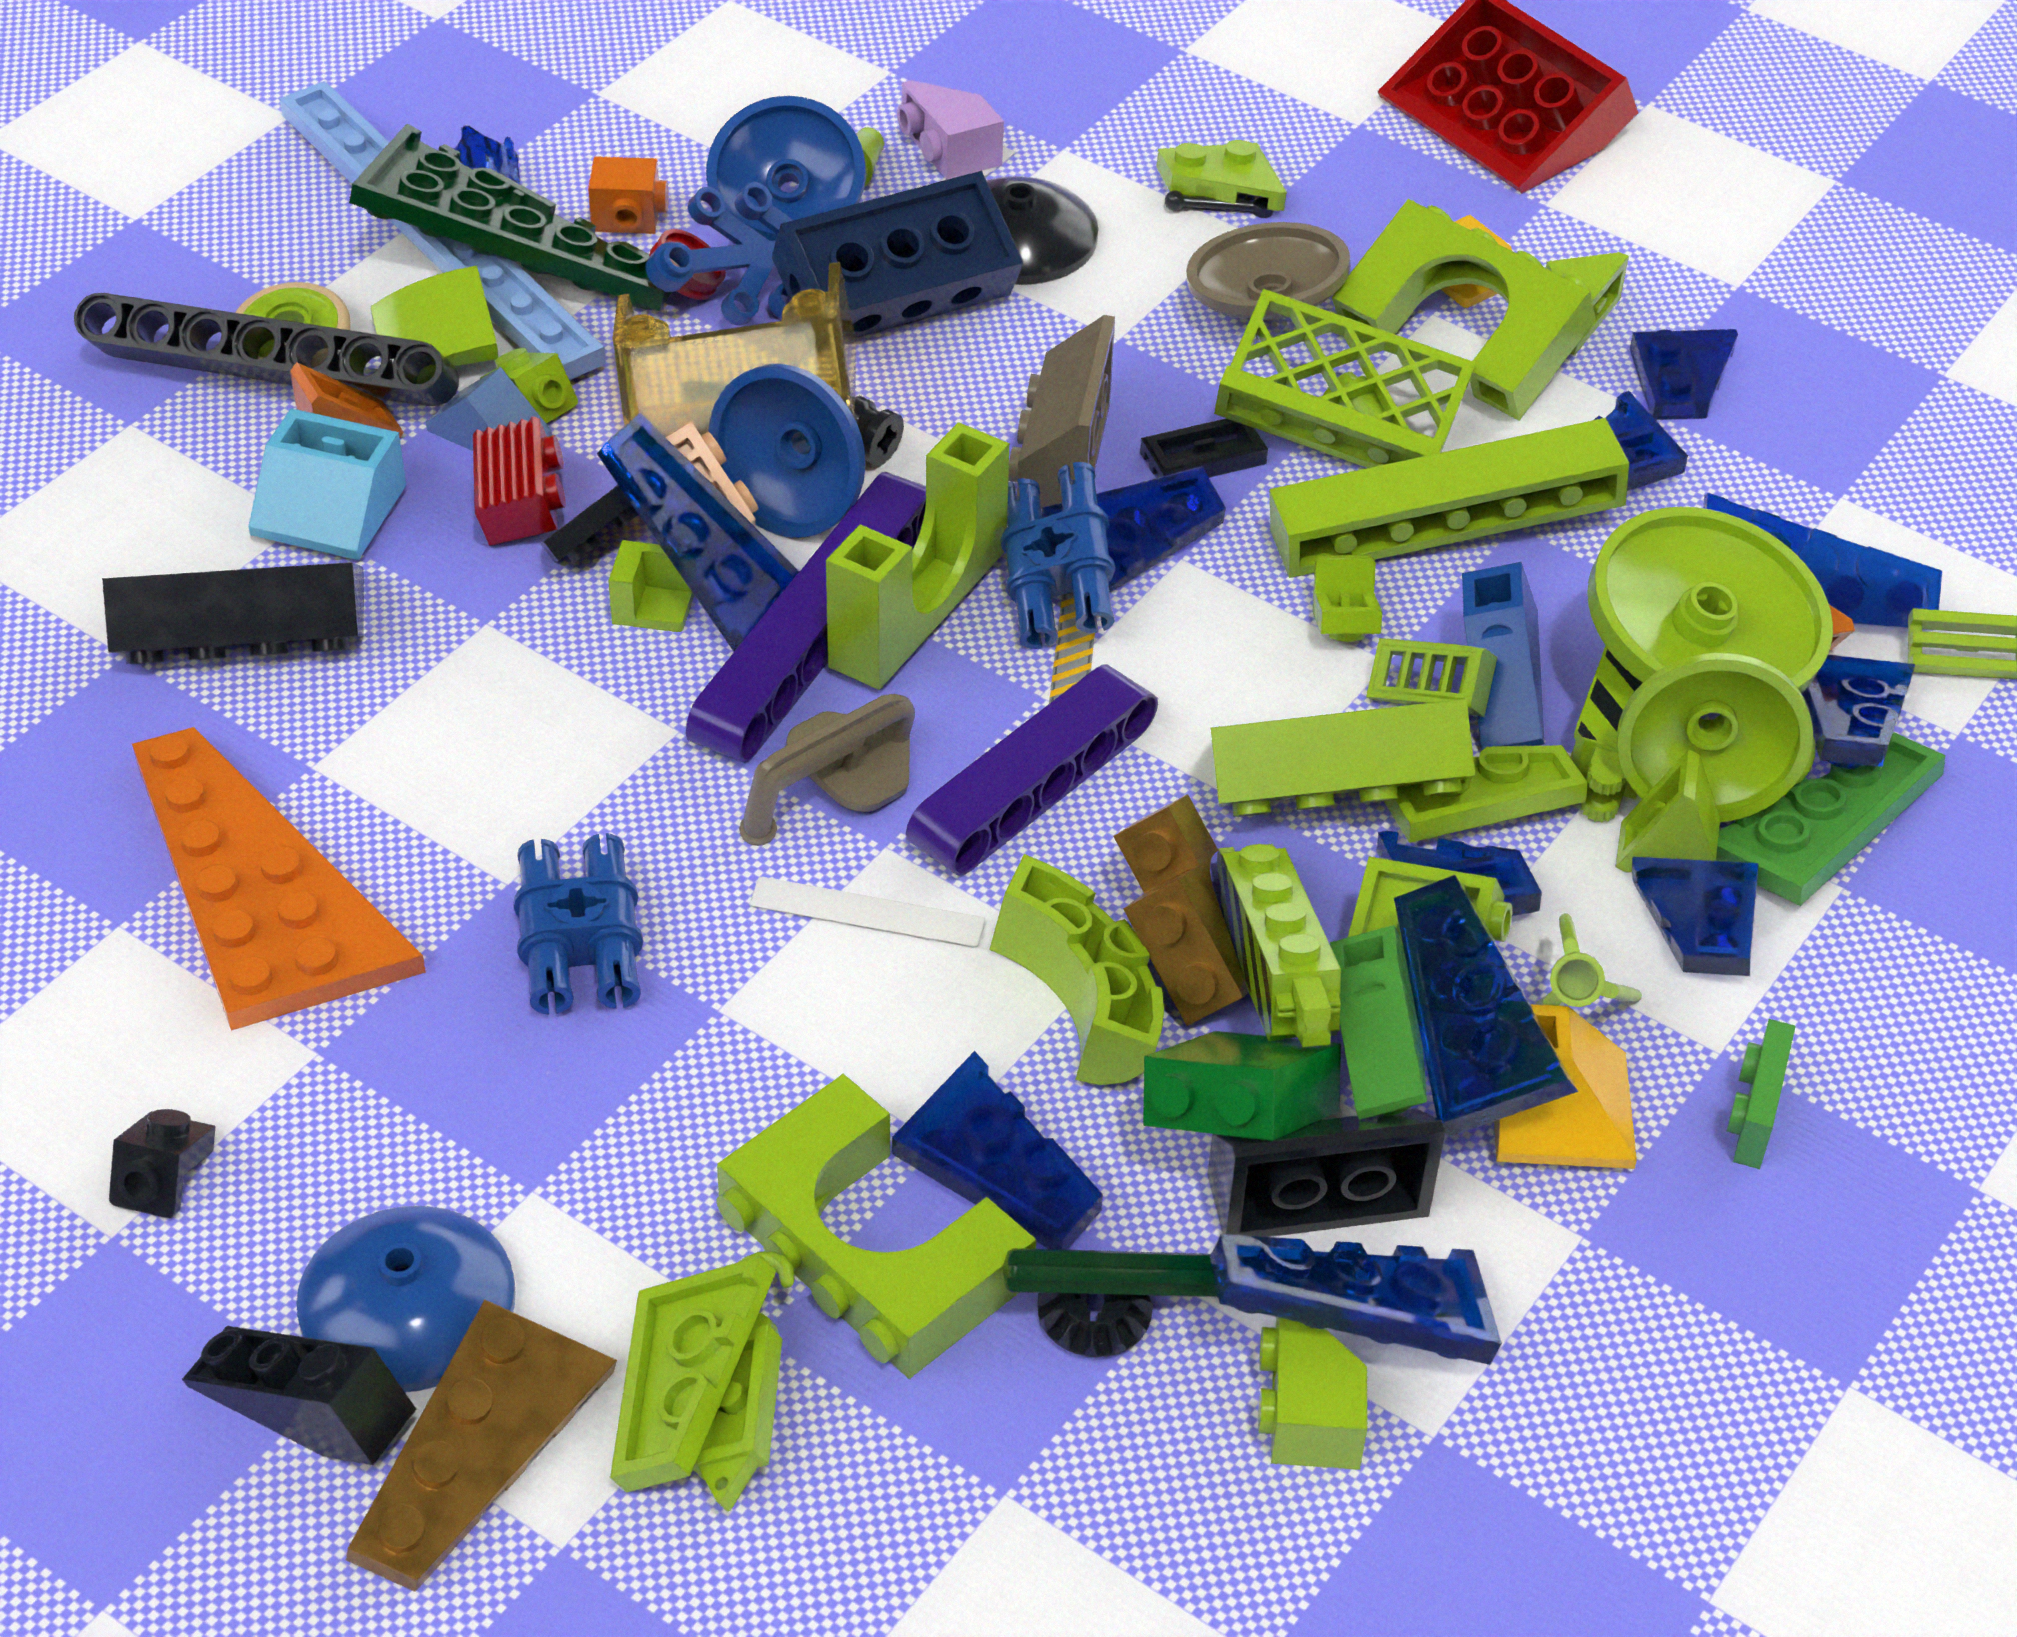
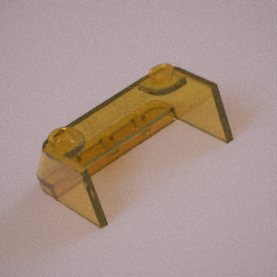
[613,262,856,455]

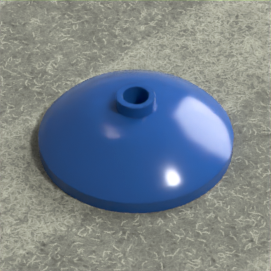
[706,96,866,241]
[709,364,865,538]
[296,1206,516,1393]

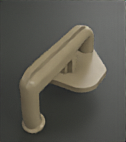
[739,694,915,846]

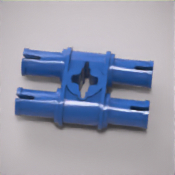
[1000,462,1115,649]
[513,833,644,1014]

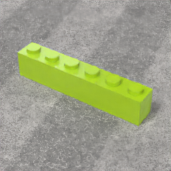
[1269,418,1629,578]

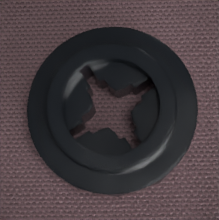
[1038,1293,1153,1357]

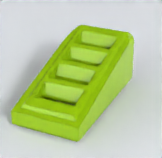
[1366,638,1497,717]

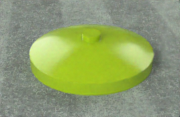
[1587,507,1833,694]

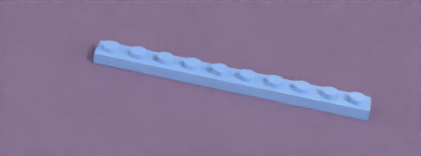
[279,81,606,380]

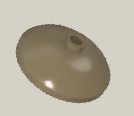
[1186,222,1351,321]

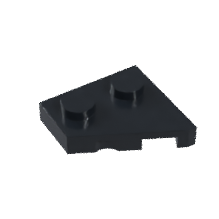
[541,470,653,564]

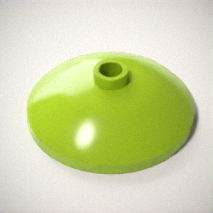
[1617,653,1813,822]

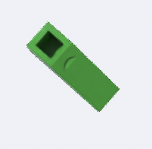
[1330,925,1427,1120]

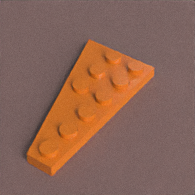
[132,727,426,1031]

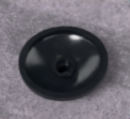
[987,176,1098,285]

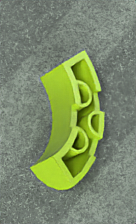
[989,854,1164,1085]

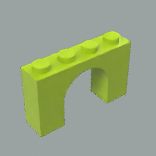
[1332,199,1596,421]
[826,422,1010,690]
[716,1073,1036,1379]

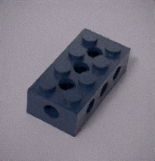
[772,171,1024,350]

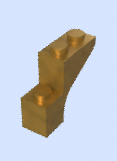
[1113,794,1248,1026]

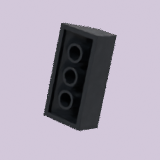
[102,562,364,664]

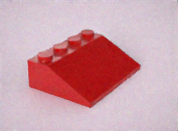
[1377,0,1638,194]

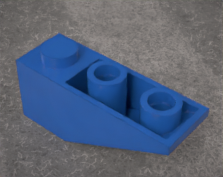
[1462,562,1545,750]

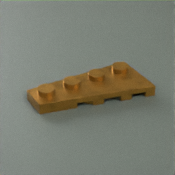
[346,1299,617,1592]

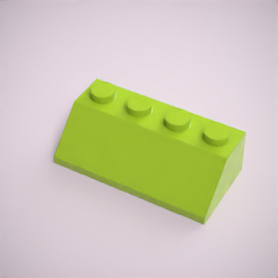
[1210,699,1475,817]

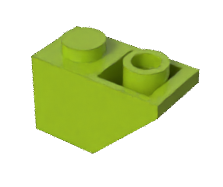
[1258,1299,1367,1470]

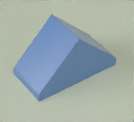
[426,367,552,451]

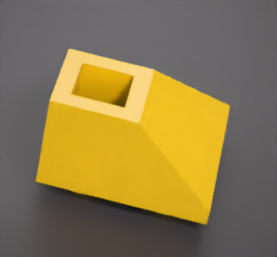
[1489,1003,1637,1169]

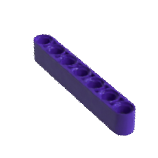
[686,471,926,763]

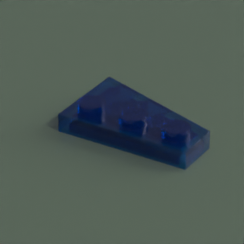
[1042,467,1226,593]

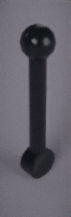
[1164,190,1273,218]

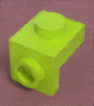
[480,348,578,424]
[1312,555,1382,642]

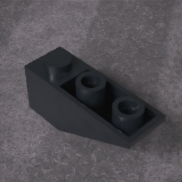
[182,1326,417,1465]

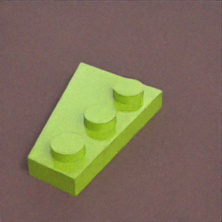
[1384,745,1588,843]
[610,1256,776,1493]

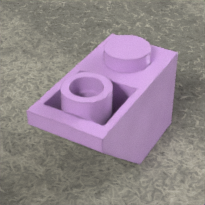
[897,80,1004,180]

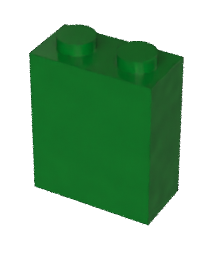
[1143,1031,1341,1141]

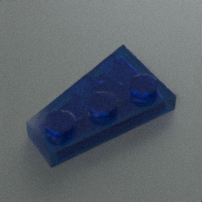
[1802,655,1916,769]
[892,1050,1103,1250]

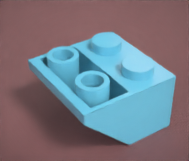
[248,408,406,560]

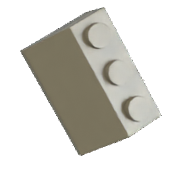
[1008,315,1115,512]

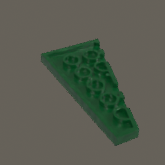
[349,124,672,311]

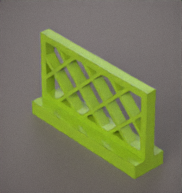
[1214,288,1476,468]

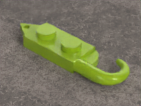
[693,1251,794,1512]

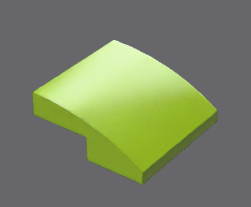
[370,265,499,384]

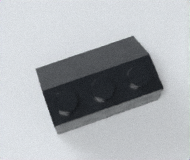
[1207,1108,1446,1243]

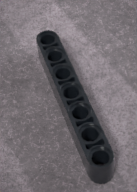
[74,293,459,406]

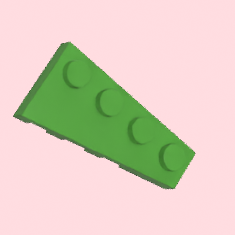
[1715,731,1946,906]

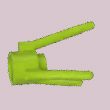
[1535,913,1642,1007]

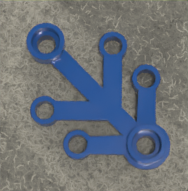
[646,182,796,326]

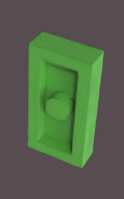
[1726,1019,1796,1169]

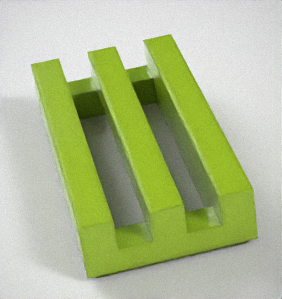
[1908,608,2017,679]

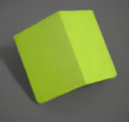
[608,540,695,632]

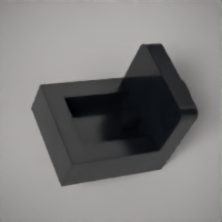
[109,1109,216,1218]

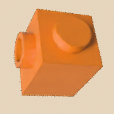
[588,156,669,234]

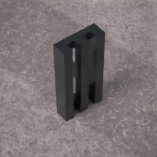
[1140,418,1268,489]

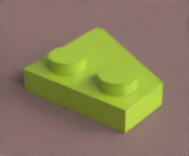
[1156,140,1287,211]

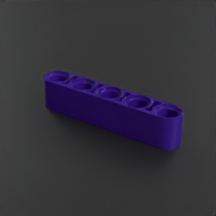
[906,664,1158,876]

